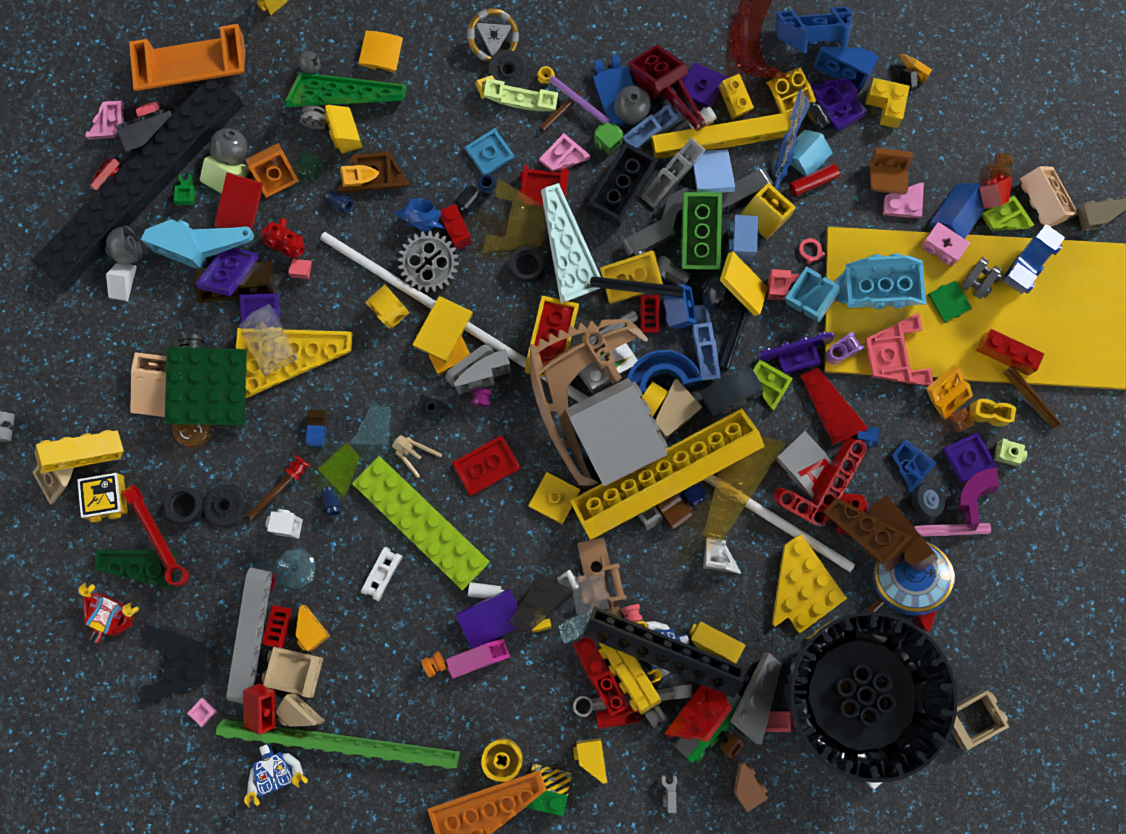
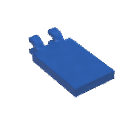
[593,54,634,126]

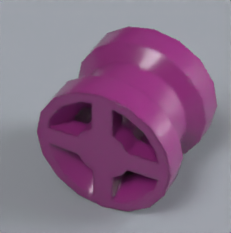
[471,388,491,407]

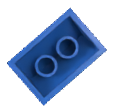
[929,183,985,239]

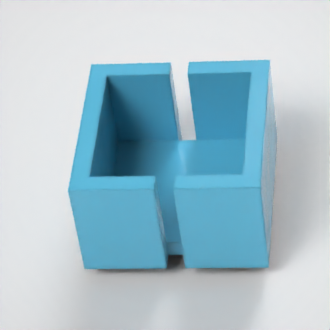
[785,266,840,323]

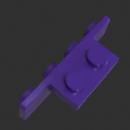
[758,332,834,374]

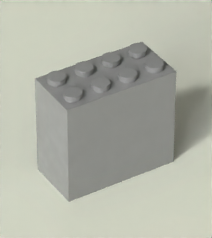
[566,378,668,486]

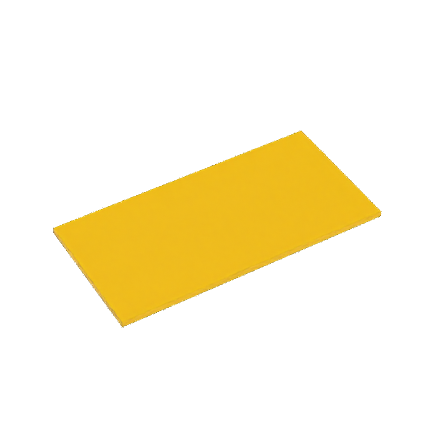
[824,227,1126,390]

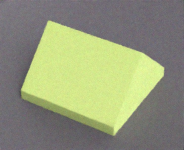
[199,155,250,194]

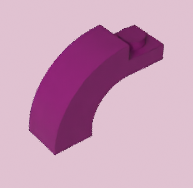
[957,468,999,531]

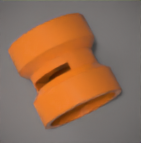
[421,651,448,678]

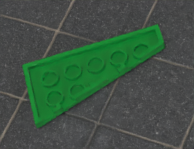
[285,72,407,107]

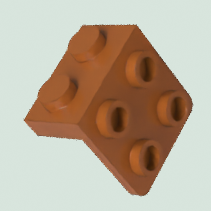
[870,148,913,195]

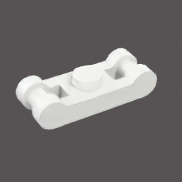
[361,547,403,601]

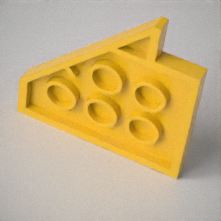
[772,534,847,633]

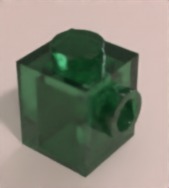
[294,149,324,181]

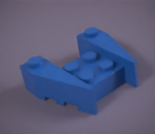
[775,6,852,53]

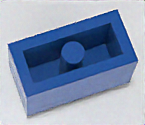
[663,284,697,329]

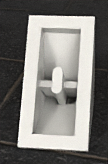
[106,262,137,301]

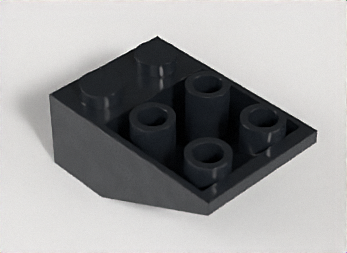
[112,109,171,152]

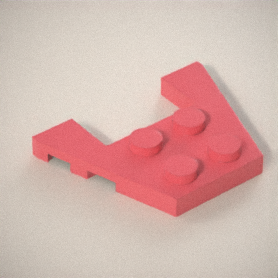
[865,313,933,387]

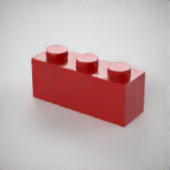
[976,329,1044,376]

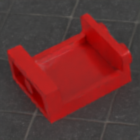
[517,165,569,208]

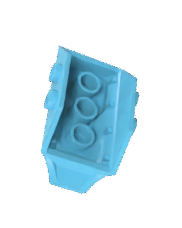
[835,253,926,309]

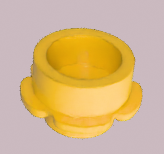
[537,66,555,84]

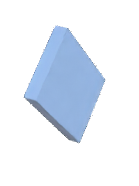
[693,149,735,193]

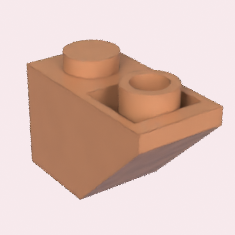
[734,761,768,812]

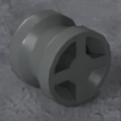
[644,705,667,729]

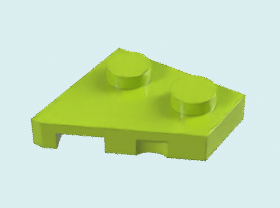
[981,195,1034,231]
[753,359,793,411]

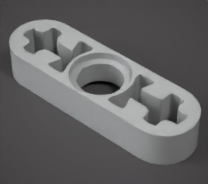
[445,345,495,386]

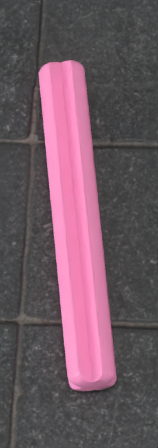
[914,523,991,536]

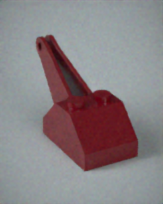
[628,44,706,131]

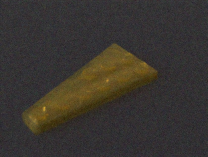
[703,436,786,542]

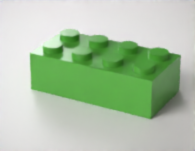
[681,192,722,270]

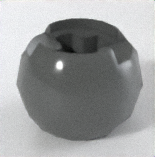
[298,51,321,74]

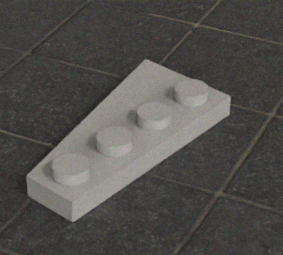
[730,653,782,745]

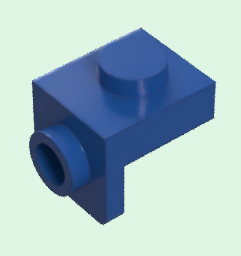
[857,427,879,448]

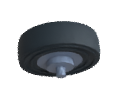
[911,483,945,518]

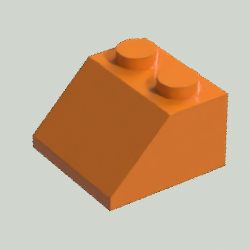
[245,143,299,198]

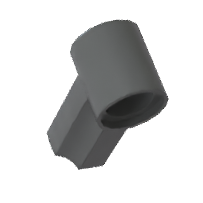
[657,256,691,286]

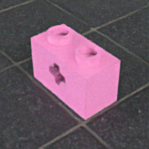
[921,222,970,266]

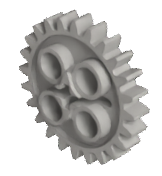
[398,231,459,292]

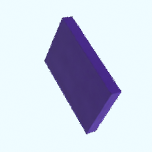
[196,248,258,296]
[455,588,526,649]

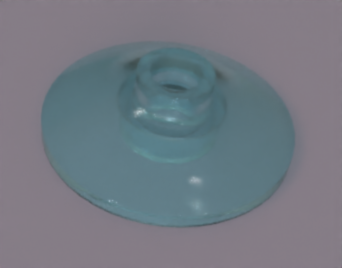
[277,549,316,589]

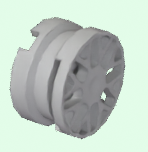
[300,105,327,129]

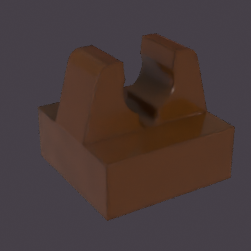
[717,732,745,760]

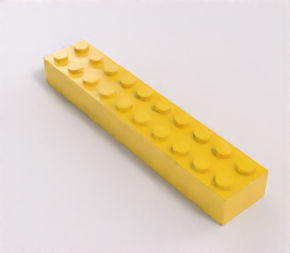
[570,408,765,540]

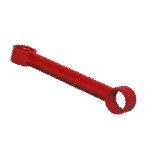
[122,484,189,587]

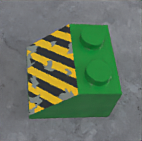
[526,763,572,816]

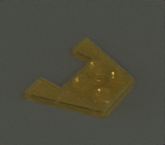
[483,179,547,252]

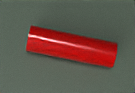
[789,163,840,197]

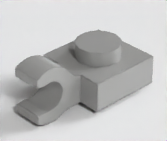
[661,775,677,813]

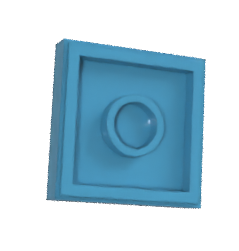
[464,128,515,175]

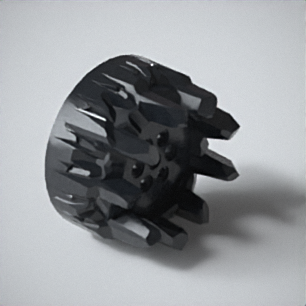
[784,612,958,783]

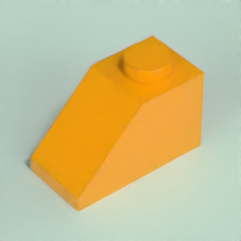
[296,605,330,652]

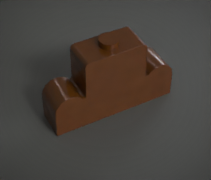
[867,494,938,571]

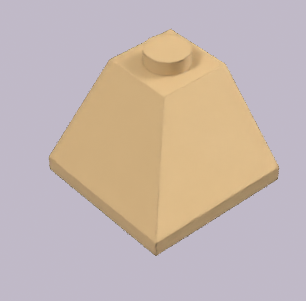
[32,465,74,505]
[275,694,325,726]

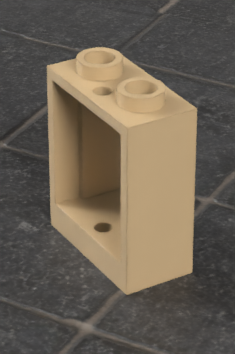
[952,690,1009,750]

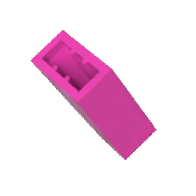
[446,639,510,679]

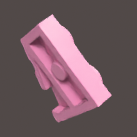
[86,101,124,140]
[539,133,590,172]
[883,183,924,219]

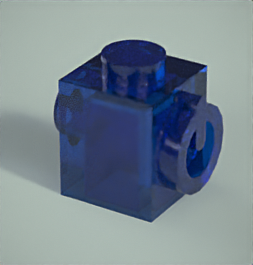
[681,482,707,508]

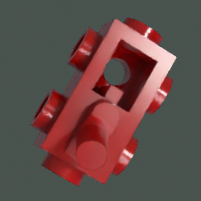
[261,218,305,258]

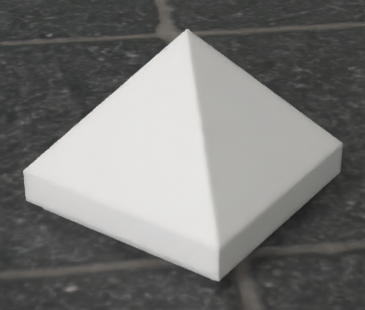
[557,570,579,595]

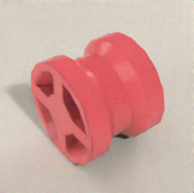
[620,604,643,622]

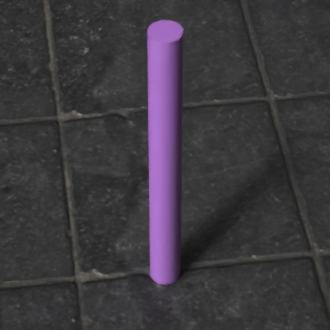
[549,76,610,124]

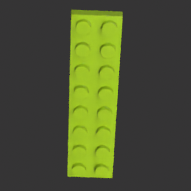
[352,456,490,590]

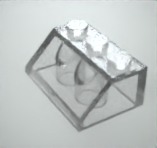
[239,304,298,376]

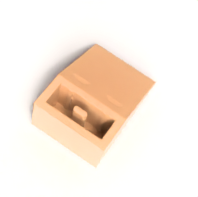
[131,352,167,417]

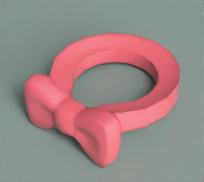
[799,238,825,265]

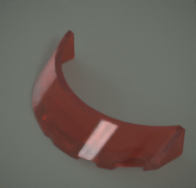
[730,0,786,79]

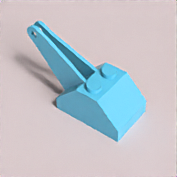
[141,219,254,269]

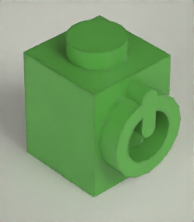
[594,121,623,156]

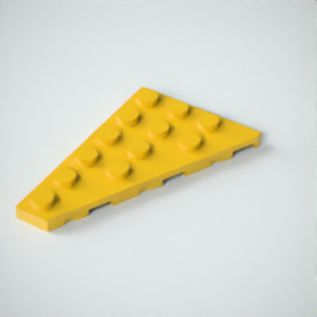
[236,328,352,398]

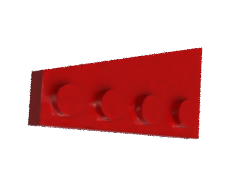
[801,368,869,445]

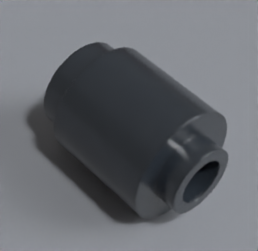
[806,103,832,132]
[454,185,481,213]

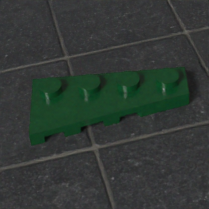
[95,550,177,590]

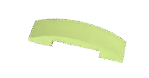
[483,78,558,111]

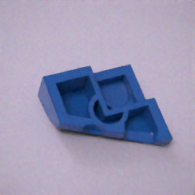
[892,439,937,493]

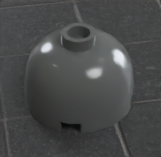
[614,86,651,124]
[210,128,247,165]
[105,225,142,264]

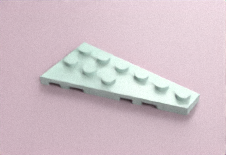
[541,183,601,304]

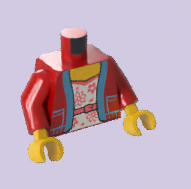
[79,583,139,643]

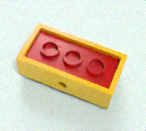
[524,296,579,378]

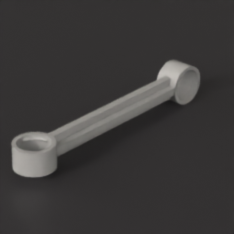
[573,684,693,717]

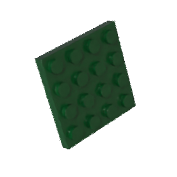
[164,347,247,426]

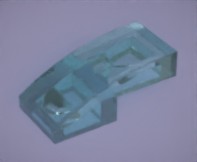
[557,609,593,644]

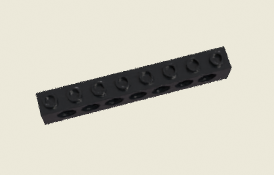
[583,606,746,698]

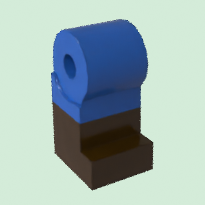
[306,409,328,447]

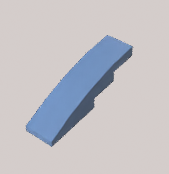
[623,99,685,149]
[691,305,721,380]

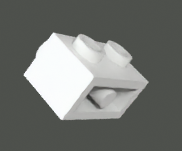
[266,509,303,539]

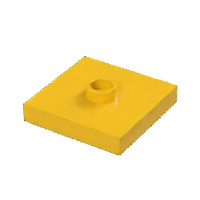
[528,472,581,525]

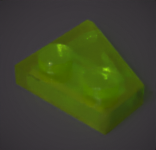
[318,443,360,496]

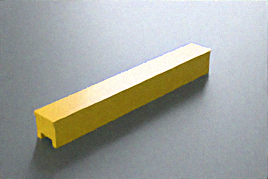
[650,112,798,159]

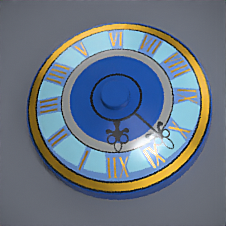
[873,540,955,615]

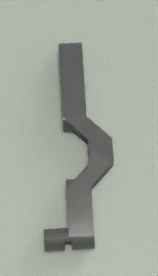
[621,168,774,258]

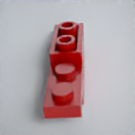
[572,637,629,717]

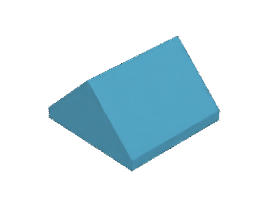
[785,130,832,176]

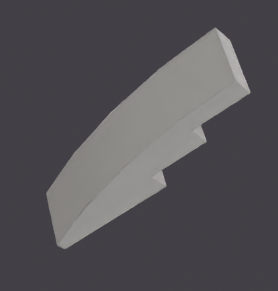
[641,138,706,209]

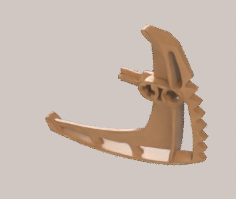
[529,319,648,486]

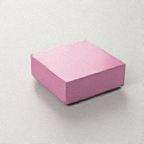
[187,698,217,727]

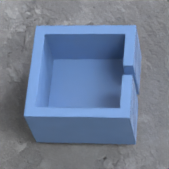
[726,215,758,264]

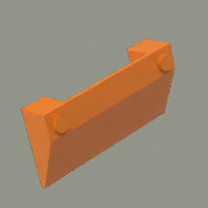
[129,24,245,91]

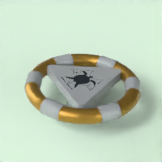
[467,8,519,62]

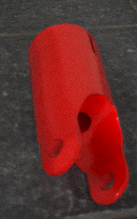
[596,705,642,729]

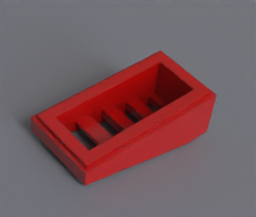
[640,295,660,333]
[262,605,293,648]

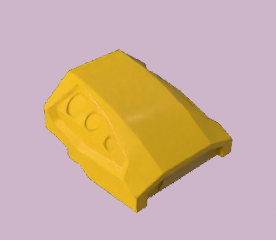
[766,67,816,113]

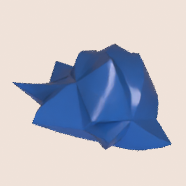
[394,198,446,234]

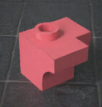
[767,269,799,301]

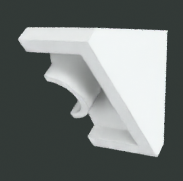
[703,538,741,574]

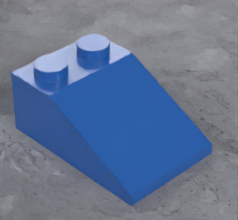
[813,46,879,91]

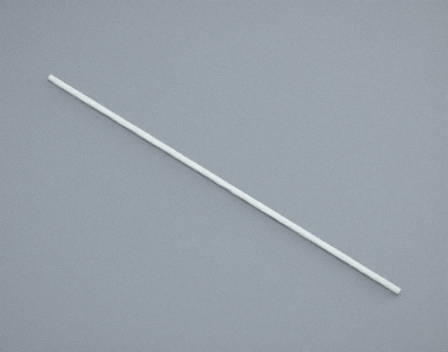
[320,232,855,572]

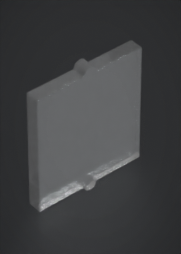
[571,574,609,615]

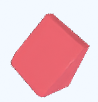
[288,259,312,279]

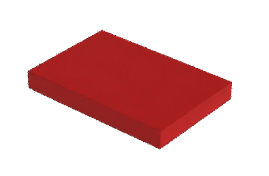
[214,172,264,236]
[452,435,521,497]

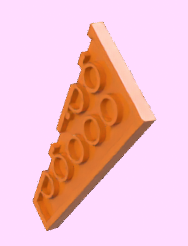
[428,770,547,834]

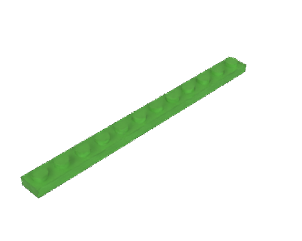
[216,719,460,769]

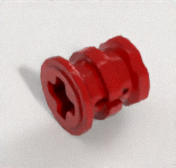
[284,455,311,480]

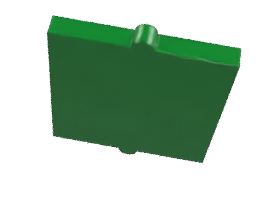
[928,280,972,323]

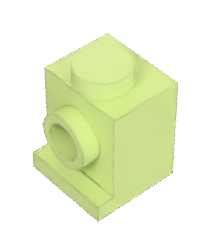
[993,439,1027,466]

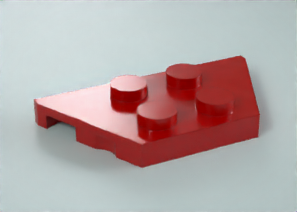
[665,685,732,742]

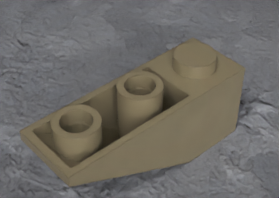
[1077,196,1126,231]

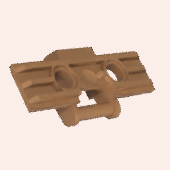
[577,537,627,617]

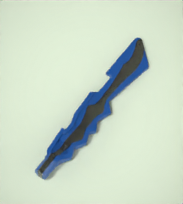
[773,90,810,190]

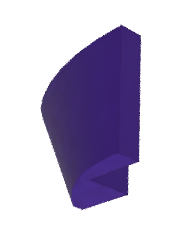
[810,78,867,132]

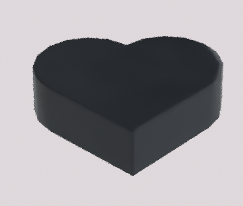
[899,68,917,92]

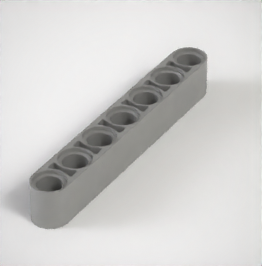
[226,567,272,704]

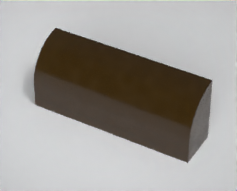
[194,261,275,303]

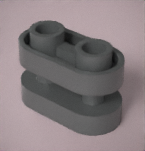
[961,256,1002,299]

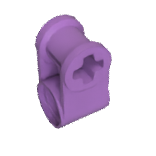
[825,332,864,365]

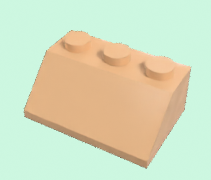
[1020,166,1079,227]

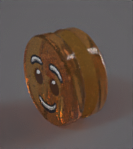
[173,425,212,449]

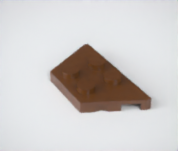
[338,152,410,193]

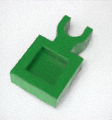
[174,174,195,205]

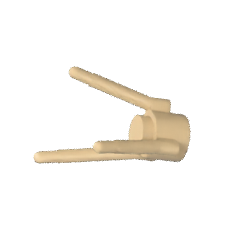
[392,435,442,478]

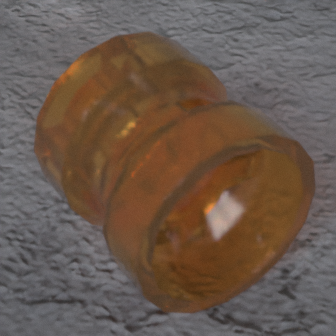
[991,153,1014,177]
[948,408,975,434]

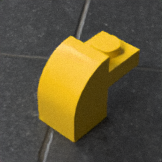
[641,382,669,417]

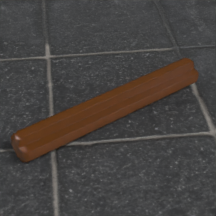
[1004,366,1061,429]

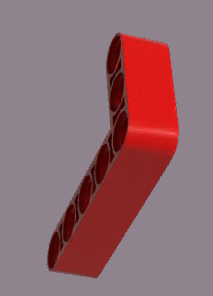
[773,438,867,526]

